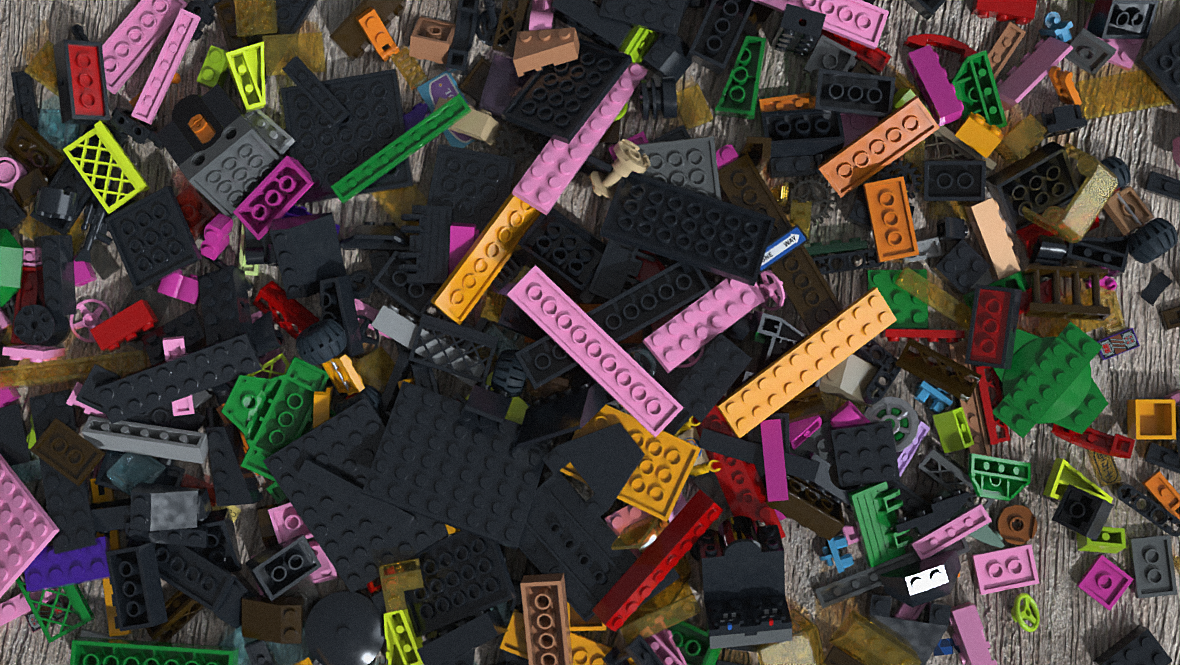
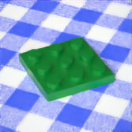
[867,269,928,329]

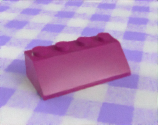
[233,156,314,240]

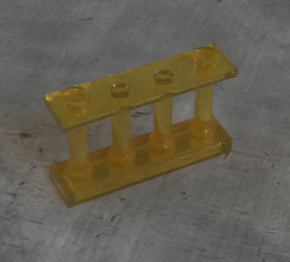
[620,580,701,645]

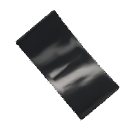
[1141,272,1173,306]

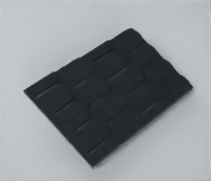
[518,472,638,622]

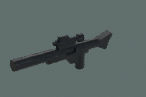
[75,176,114,263]

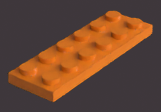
[817,95,940,198]

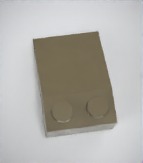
[819,354,880,408]

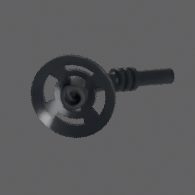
[476,0,514,47]

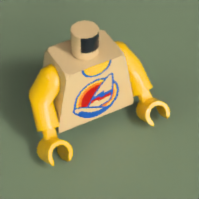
[674,416,721,476]

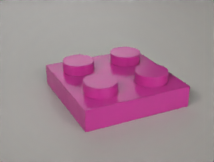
[1076,554,1134,611]

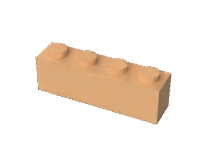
[964,197,1021,280]

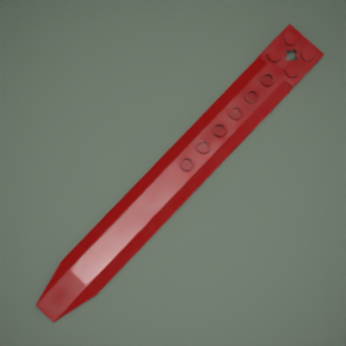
[635,250,786,544]

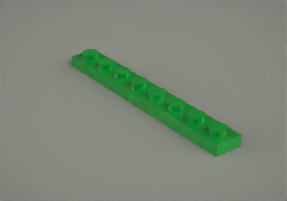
[331,94,472,203]

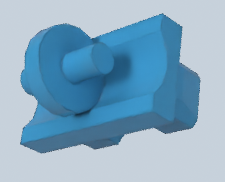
[1039,12,1073,43]
[914,381,953,414]
[819,535,854,573]

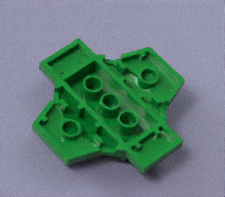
[992,321,1109,438]
[221,356,336,482]

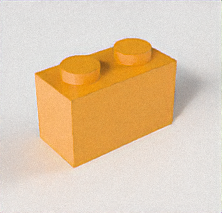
[954,112,1003,159]

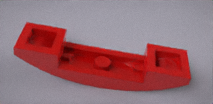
[903,34,977,63]
[1051,423,1135,459]

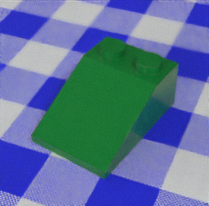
[663,613,722,665]

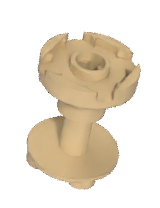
[589,139,650,202]

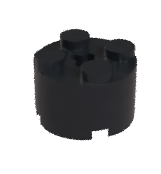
[34,186,80,222]

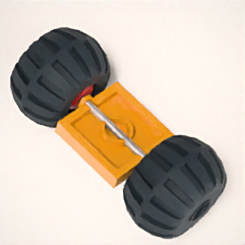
[296,319,382,415]

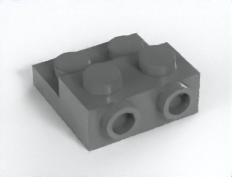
[803,35,857,75]

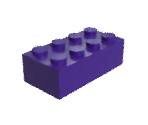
[24,536,111,592]

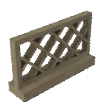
[903,118,997,202]

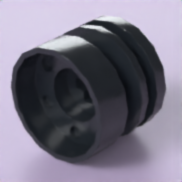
[638,76,677,120]

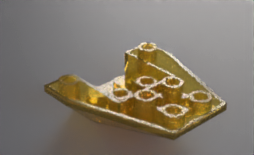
[757,609,826,665]

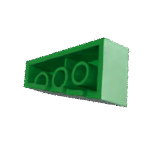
[715,36,766,120]

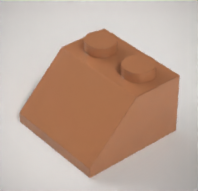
[409,16,456,64]

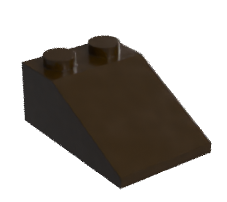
[242,597,303,644]

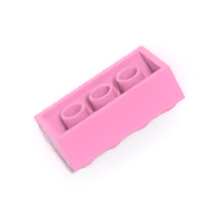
[996,36,1073,111]

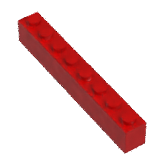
[592,490,724,632]

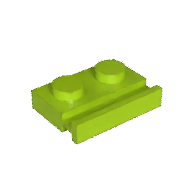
[619,26,658,64]

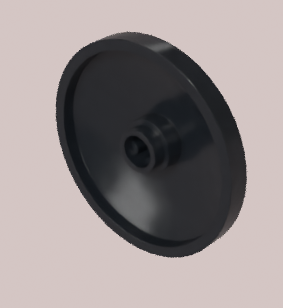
[305,590,385,665]

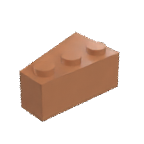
[513,27,580,77]

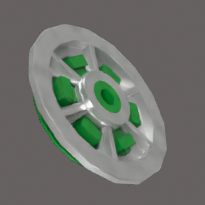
[864,396,919,452]

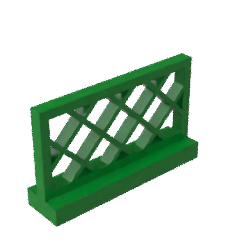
[16,576,95,643]

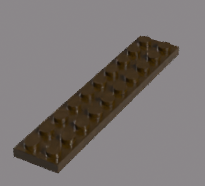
[718,154,843,334]

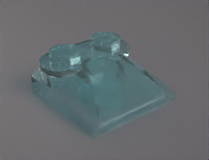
[38,109,80,151]
[107,452,166,496]

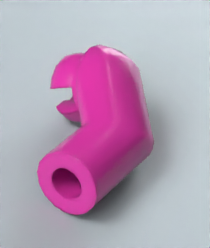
[1085,275,1117,291]

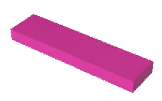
[760,419,789,502]

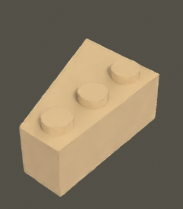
[433,97,503,148]

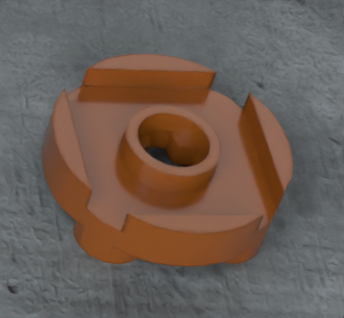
[996,505,1038,545]

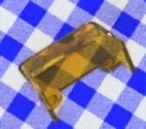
[1022,143,1118,243]
[611,515,691,611]

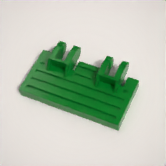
[848,481,913,568]

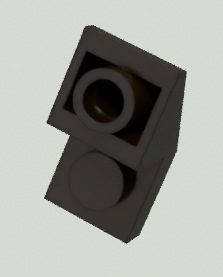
[12,168,49,208]
[257,504,279,549]

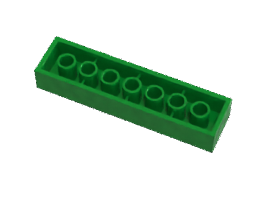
[70,636,239,665]

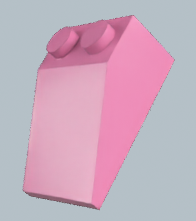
[268,502,314,544]

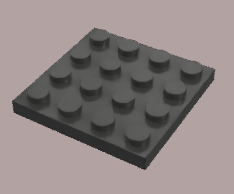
[636,135,722,201]

